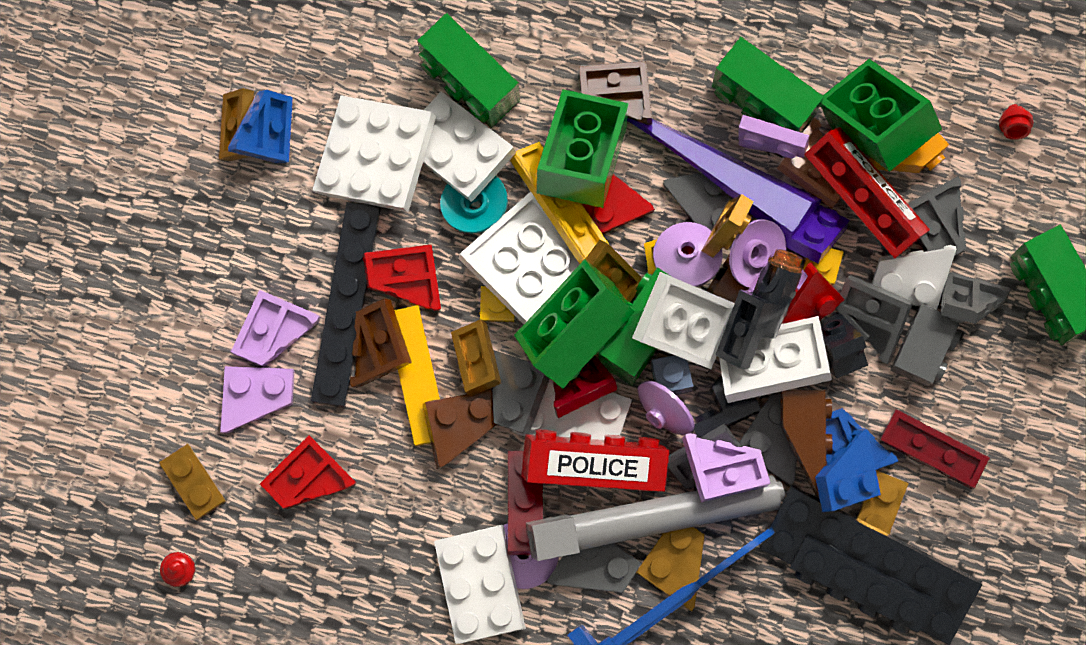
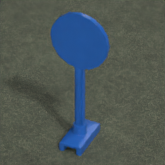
[568,527,775,645]

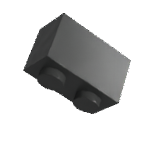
[890,304,961,388]

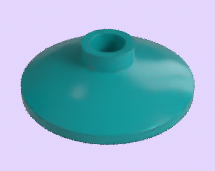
[440,176,508,233]

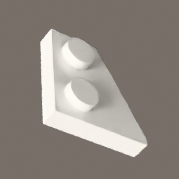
[872,245,956,310]

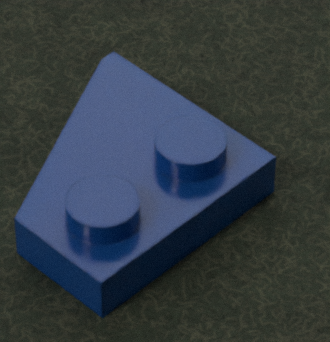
[228,90,293,163]
[815,429,881,512]

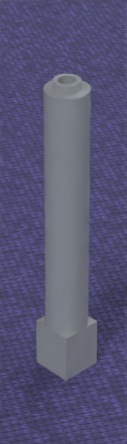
[526,475,785,561]

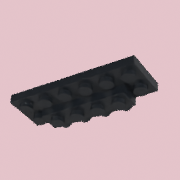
[759,485,982,645]

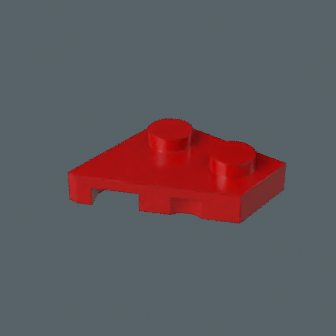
[581,174,655,234]
[363,244,441,311]
[782,262,845,324]
[260,435,357,510]

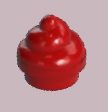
[999,104,1034,140]
[160,552,196,587]

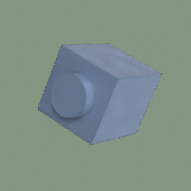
[650,355,693,395]

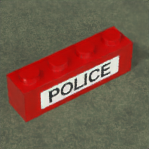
[804,127,930,258]
[521,430,669,492]

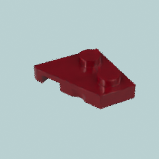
[553,355,617,418]

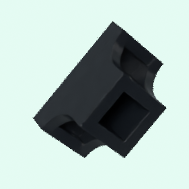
[820,313,868,379]

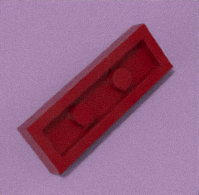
[879,409,990,490]
[508,451,543,555]

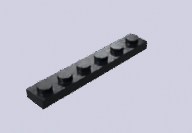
[311,202,381,408]

